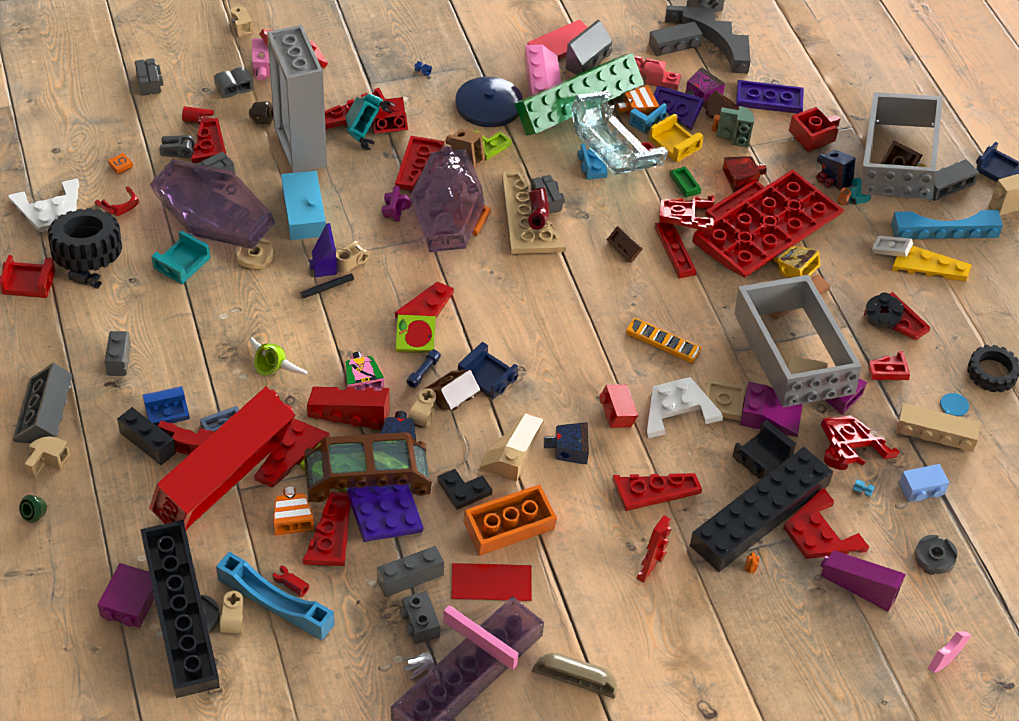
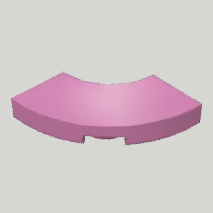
[928,631,971,673]

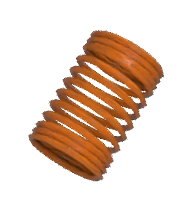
[837,188,851,205]

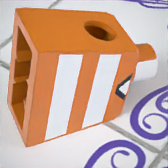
[617,85,660,117]
[274,487,314,536]

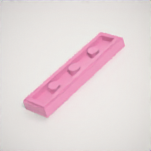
[443,605,518,670]

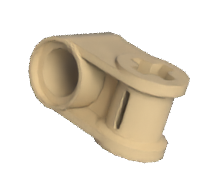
[336,241,370,273]
[408,389,436,428]
[220,591,244,634]

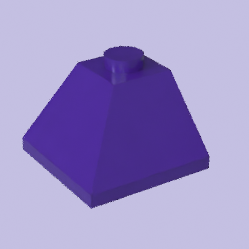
[309,223,337,277]

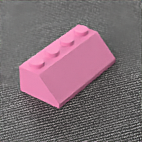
[524,44,561,96]

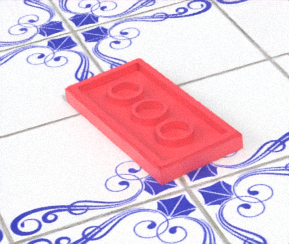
[527,19,588,60]

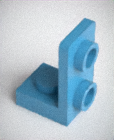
[629,103,667,134]

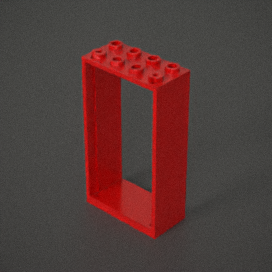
[149,386,296,530]

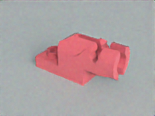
[634,56,681,90]

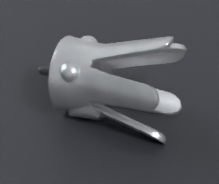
[403,652,436,680]

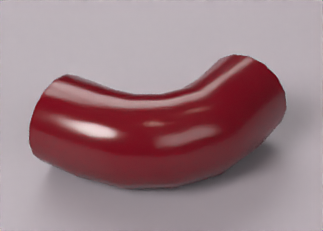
[528,187,549,230]

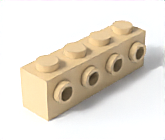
[896,403,981,452]

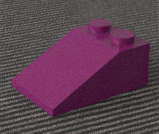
[740,381,803,437]

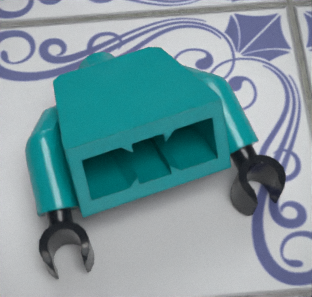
[346,94,395,150]

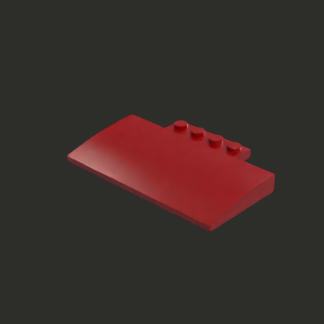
[692,169,844,278]

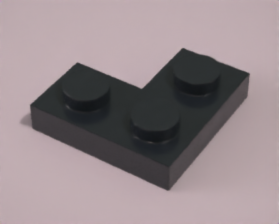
[437,469,492,510]

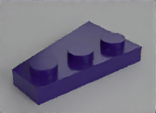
[653,85,704,130]

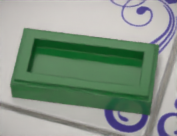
[670,166,702,198]

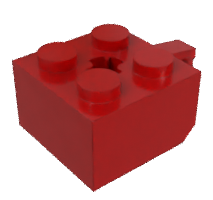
[789,107,840,152]

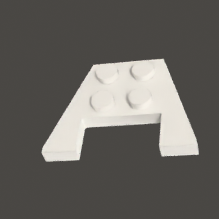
[8,178,79,233]
[647,377,723,438]

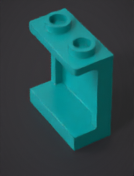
[151,230,210,285]

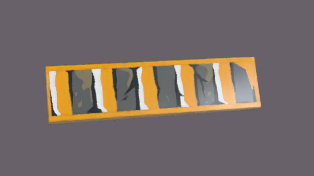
[625,317,702,364]

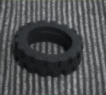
[967,345,1019,392]

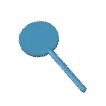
[940,393,969,416]

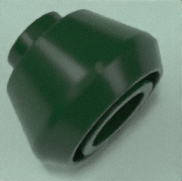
[19,495,47,523]

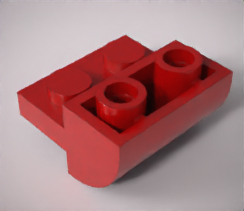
[371,97,408,134]

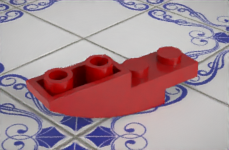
[157,420,214,455]

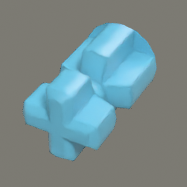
[853,479,875,497]

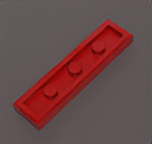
[654,222,696,278]

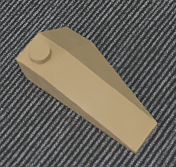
[479,414,544,481]

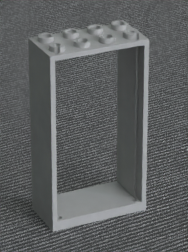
[267,25,327,173]
[861,92,943,199]
[734,275,862,407]

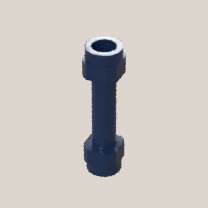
[406,349,441,388]

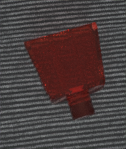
[722,156,767,193]

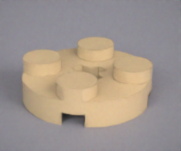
[236,237,274,271]

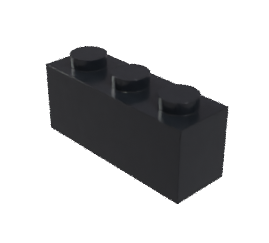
[117,407,176,465]

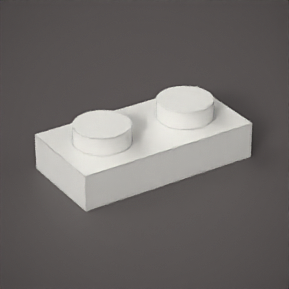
[872,236,913,257]

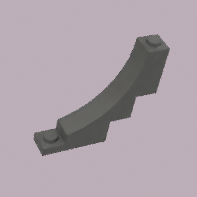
[665,5,751,74]

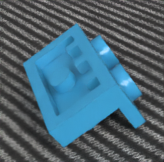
[577,143,608,179]

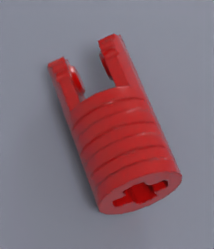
[182,106,214,123]

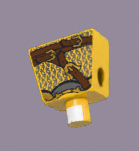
[774,246,821,278]

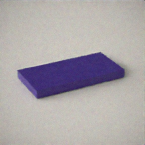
[736,80,804,114]

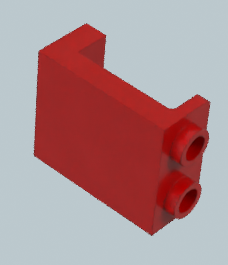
[0,255,56,298]

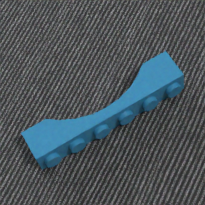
[891,210,1003,239]
[216,552,335,641]

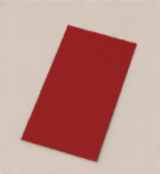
[452,563,532,601]

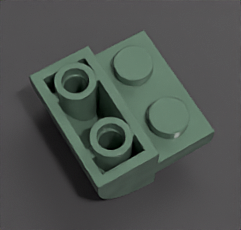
[716,106,754,148]

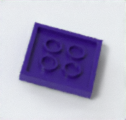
[347,484,424,542]

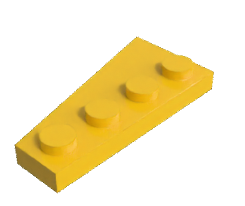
[892,245,972,282]

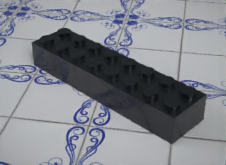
[690,447,833,572]
[141,520,220,698]

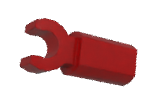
[272,565,310,597]

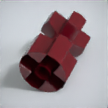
[816,171,834,188]

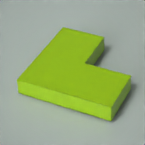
[474,130,512,160]

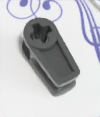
[159,135,195,158]

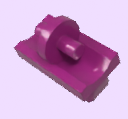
[381,186,412,222]

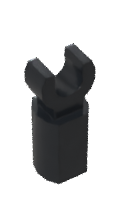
[68,269,102,289]

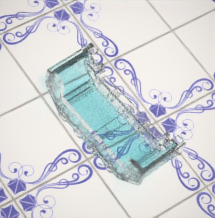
[571,90,668,175]

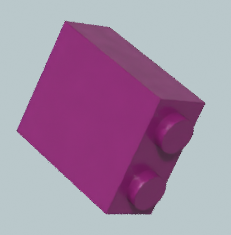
[97,563,155,628]

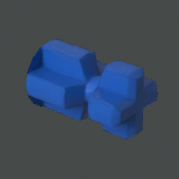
[414,61,432,76]

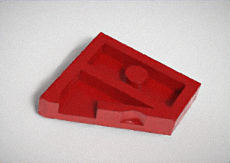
[868,351,910,380]

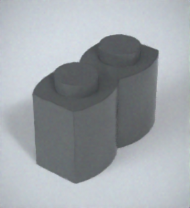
[214,67,254,98]

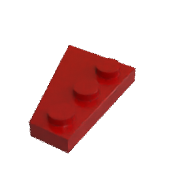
[191,118,226,164]

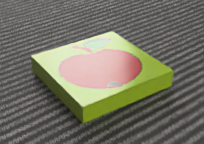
[396,315,436,353]

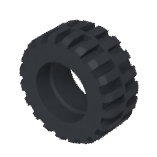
[47,208,122,272]

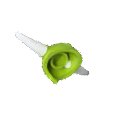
[250,337,308,376]

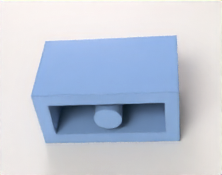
[899,464,949,502]

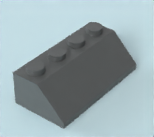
[12,362,72,443]

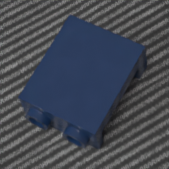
[976,141,1019,182]
[458,342,518,399]

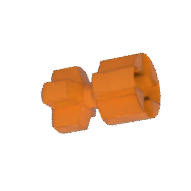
[745,552,760,573]

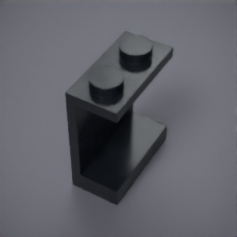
[732,420,796,480]

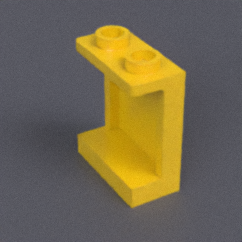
[649,114,703,163]

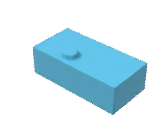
[281,170,326,240]

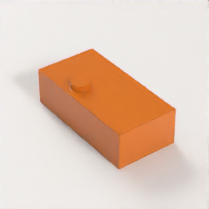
[463,484,557,556]

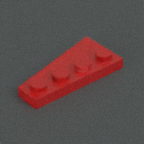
[395,136,445,191]
[612,473,702,511]
[303,492,351,566]

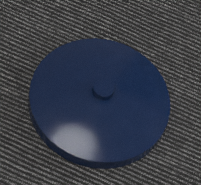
[455,77,523,127]

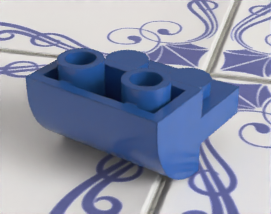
[142,386,190,426]

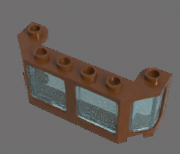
[304,432,432,503]

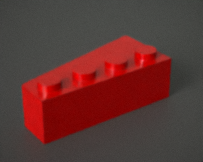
[307,386,390,430]

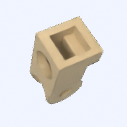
[231,6,254,37]

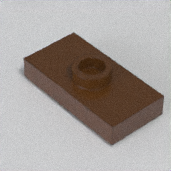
[606,226,643,262]

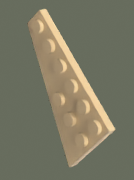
[502,171,566,254]

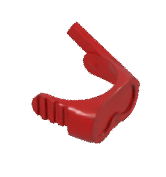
[94,186,139,216]
[824,444,866,470]

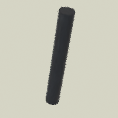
[300,273,354,299]

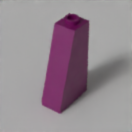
[820,550,906,612]

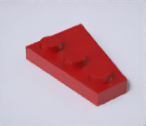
[395,282,454,318]
[864,292,930,341]
[636,515,671,583]

